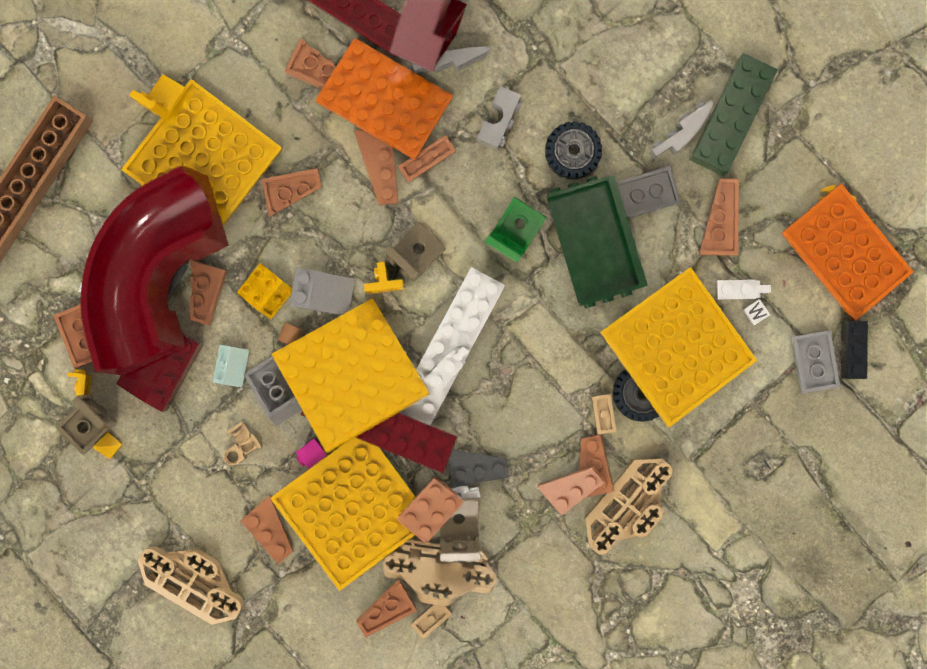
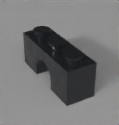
[841,321,868,379]

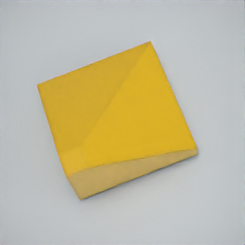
[93,432,123,459]

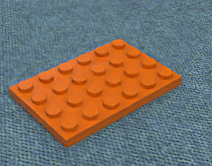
[316,38,453,160]
[781,183,913,321]

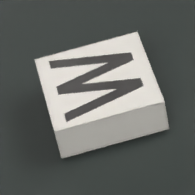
[743,299,770,326]

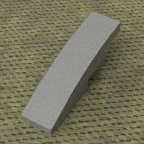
[412,46,490,74]

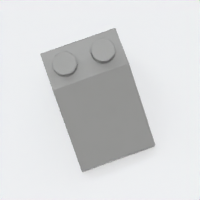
[290,268,355,315]
[243,356,302,426]

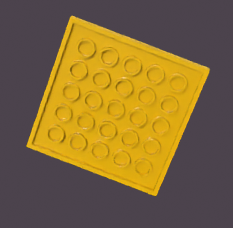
[121,79,283,226]
[600,267,758,427]
[271,298,430,453]
[270,437,415,591]

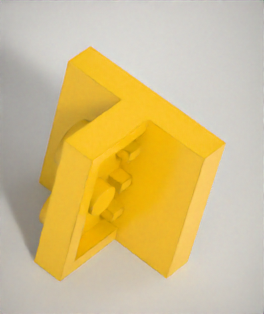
[364,262,405,294]

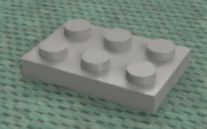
[791,330,840,393]

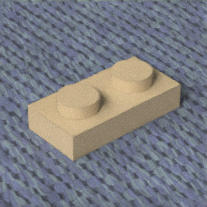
[591,394,617,435]
[410,604,452,639]

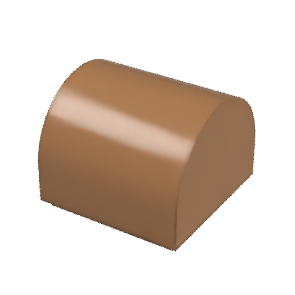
[277,322,303,344]

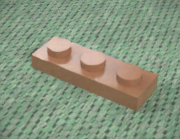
[398,135,456,183]

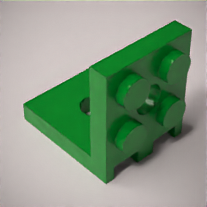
[484,197,547,263]

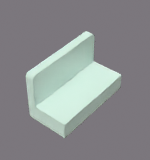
[213,345,249,387]

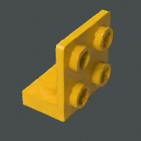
[129,74,187,121]
[237,263,293,320]

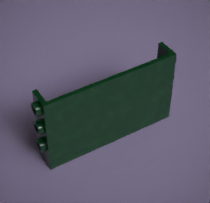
[546,174,648,309]

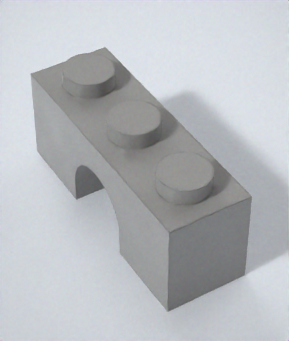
[477,86,523,150]

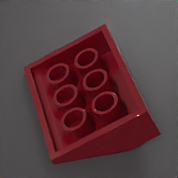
[116,333,204,412]

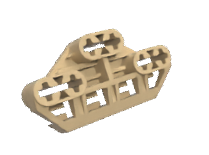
[585,458,673,555]
[383,540,497,606]
[138,546,244,625]

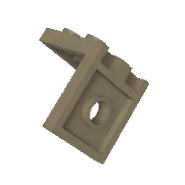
[384,222,446,281]
[56,395,117,455]
[440,498,480,563]

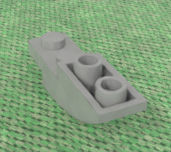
[649,100,713,160]

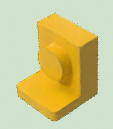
[67,369,92,396]

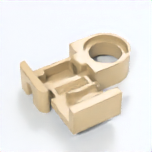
[224,422,262,465]

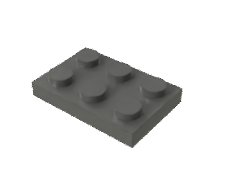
[616,166,681,218]

